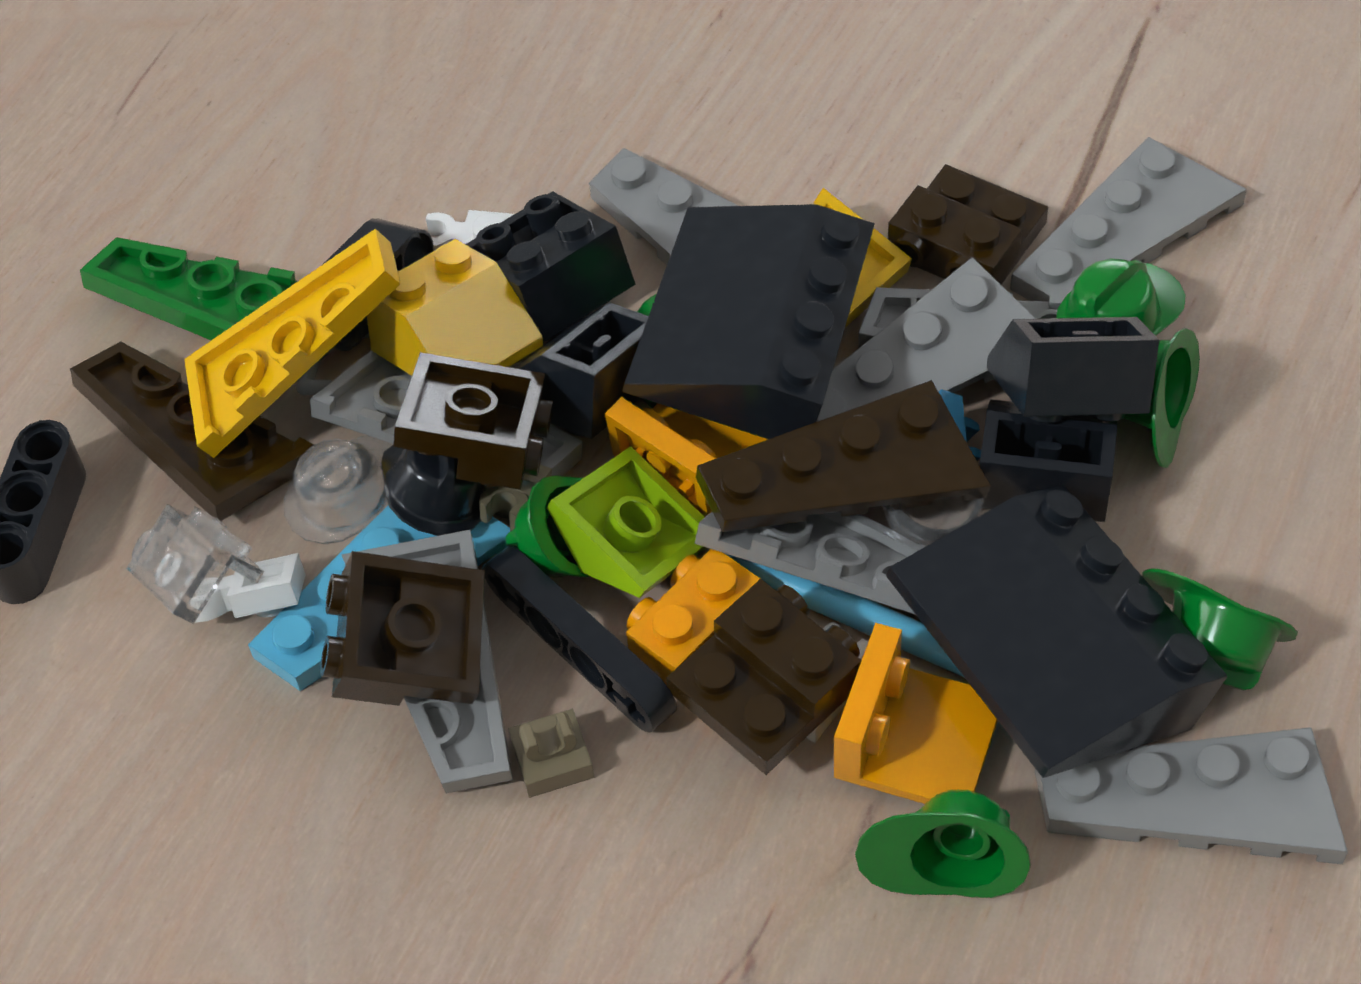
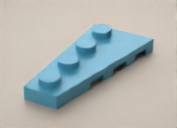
[248,505,518,691]

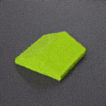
[547,446,707,598]

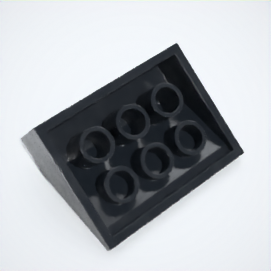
[622,204,875,439]
[886,485,1228,778]

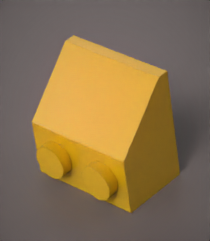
[367,239,543,376]

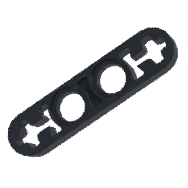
[482,545,677,733]

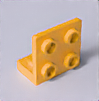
[605,397,769,517]
[834,623,998,804]

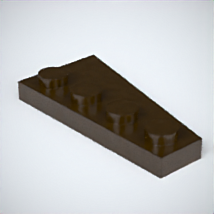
[70,341,319,523]
[696,380,991,532]

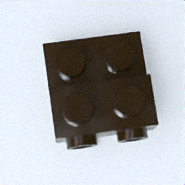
[888,164,1048,285]
[393,352,553,490]
[320,551,485,706]
[666,579,862,775]

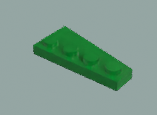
[80,237,298,340]

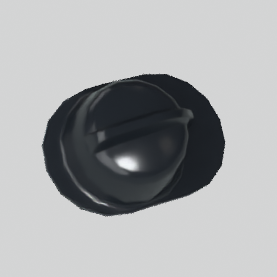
[381,445,483,536]

